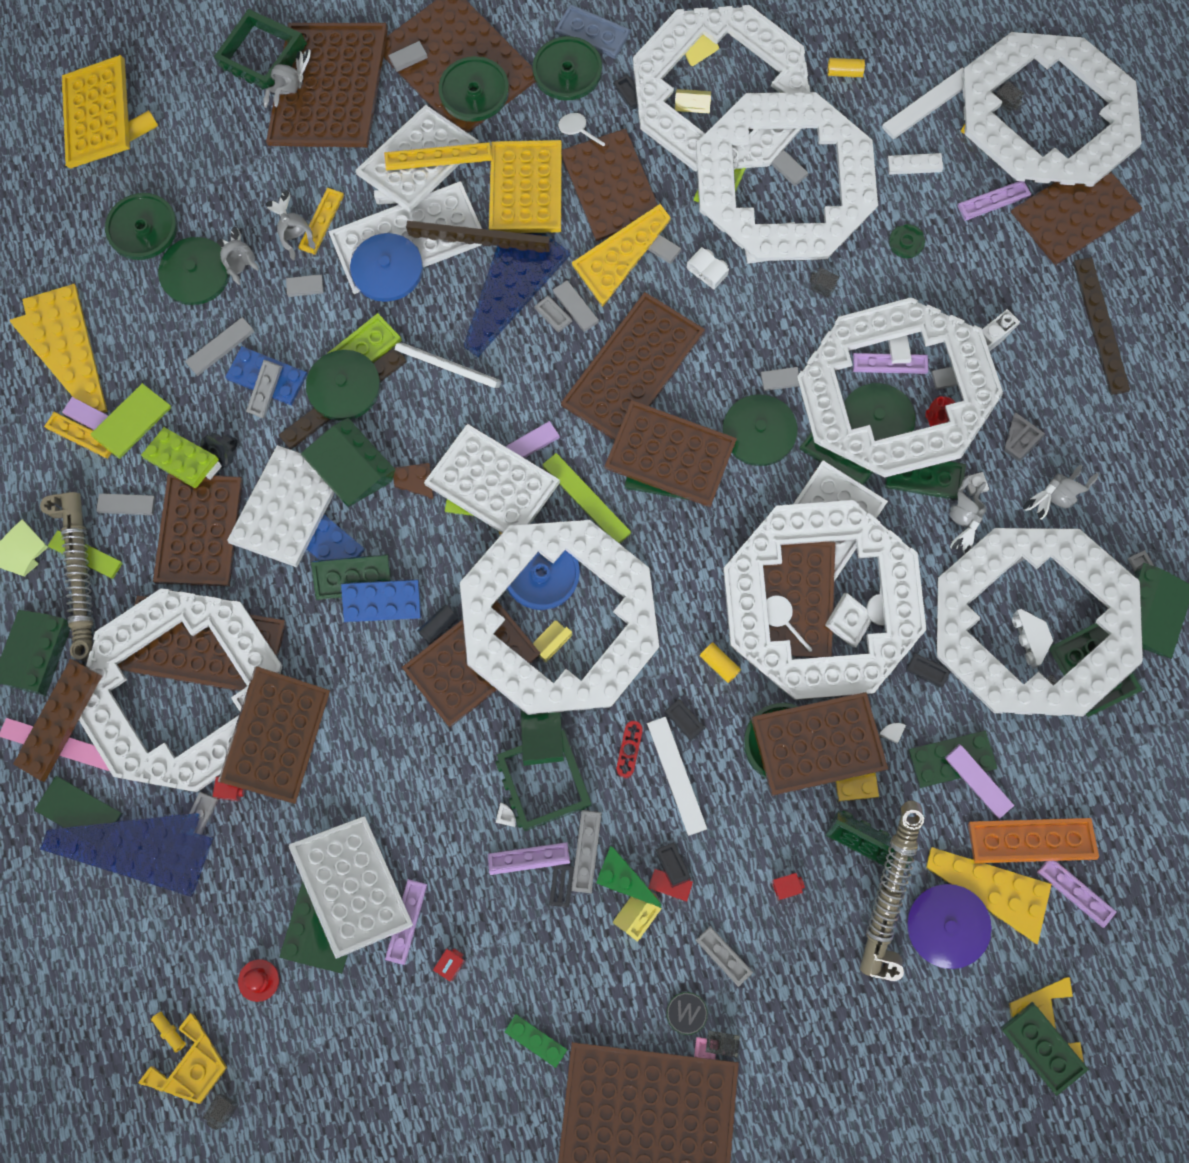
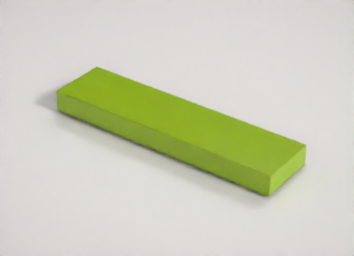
[48,530,123,579]

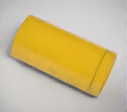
[828,58,865,78]
[128,110,158,142]
[700,642,741,683]

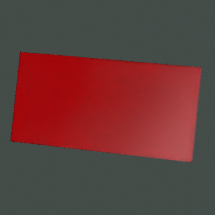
[649,869,693,902]

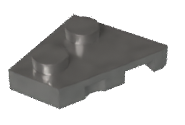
[1004,413,1045,462]

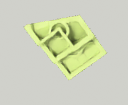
[0,520,48,576]

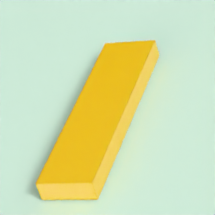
[298,188,344,255]
[44,412,111,459]

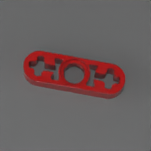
[616,721,643,778]

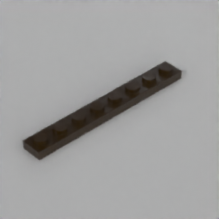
[406,221,551,253]
[1073,257,1130,395]
[279,347,407,450]

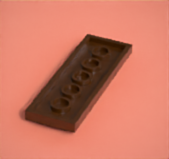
[13,659,102,782]

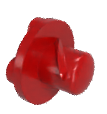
[925,396,956,427]
[238,959,280,1002]

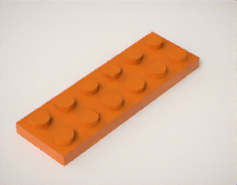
[968,818,1099,863]

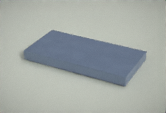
[554,4,631,59]

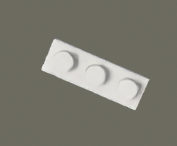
[887,153,943,175]

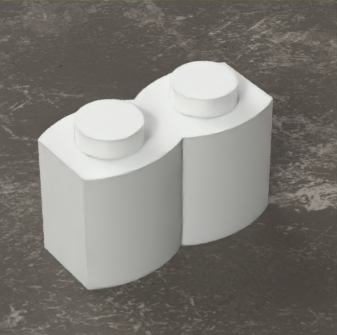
[687,247,729,289]

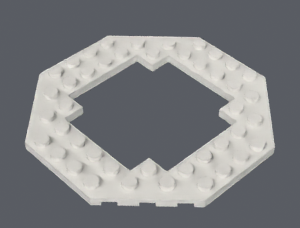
[633,5,810,172]
[962,32,1142,187]
[696,92,878,261]
[797,298,1003,477]
[723,500,926,700]
[460,520,659,715]
[937,528,1143,716]
[79,588,282,792]

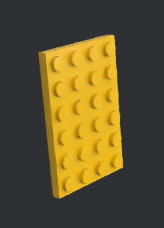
[62,55,130,169]
[489,140,562,233]

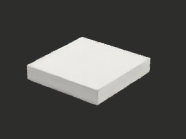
[825,593,872,647]

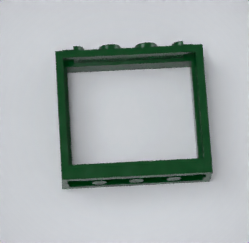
[214,9,307,90]
[495,730,592,831]

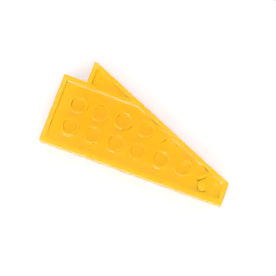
[10,284,108,413]

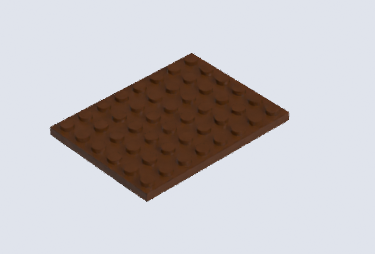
[383,0,535,133]
[266,23,388,148]
[558,1042,739,1163]

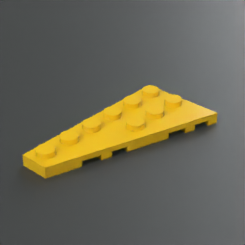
[572,204,671,307]
[926,847,1052,945]

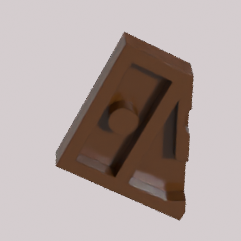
[393,463,434,499]

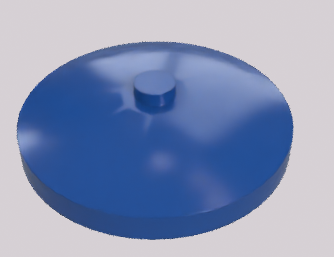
[350,233,423,302]
[507,550,580,610]

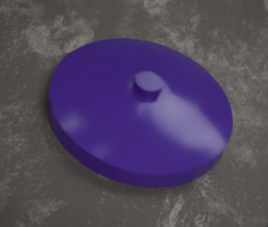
[907,884,992,969]

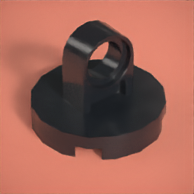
[200,433,238,469]

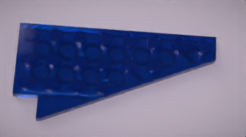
[464,233,571,357]
[40,813,213,897]

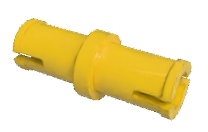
[151,1012,186,1053]

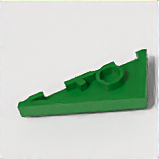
[596,846,662,908]

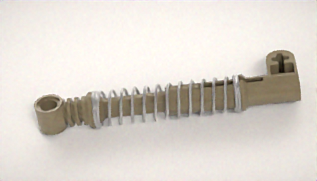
[40,492,94,662]
[860,801,924,981]

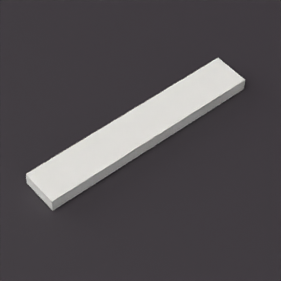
[882,67,964,140]
[394,343,502,388]
[647,717,707,836]

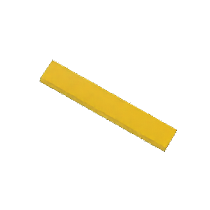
[384,142,492,171]

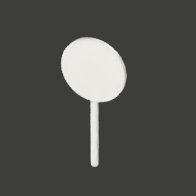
[558,113,605,146]
[867,586,885,625]
[766,596,812,652]

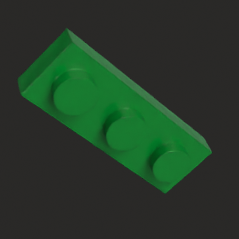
[504,1014,568,1068]

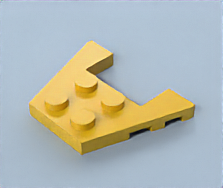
[1009,977,1084,1062]
[138,1013,227,1104]

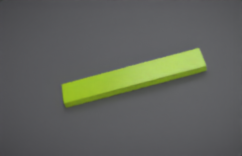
[542,453,631,544]

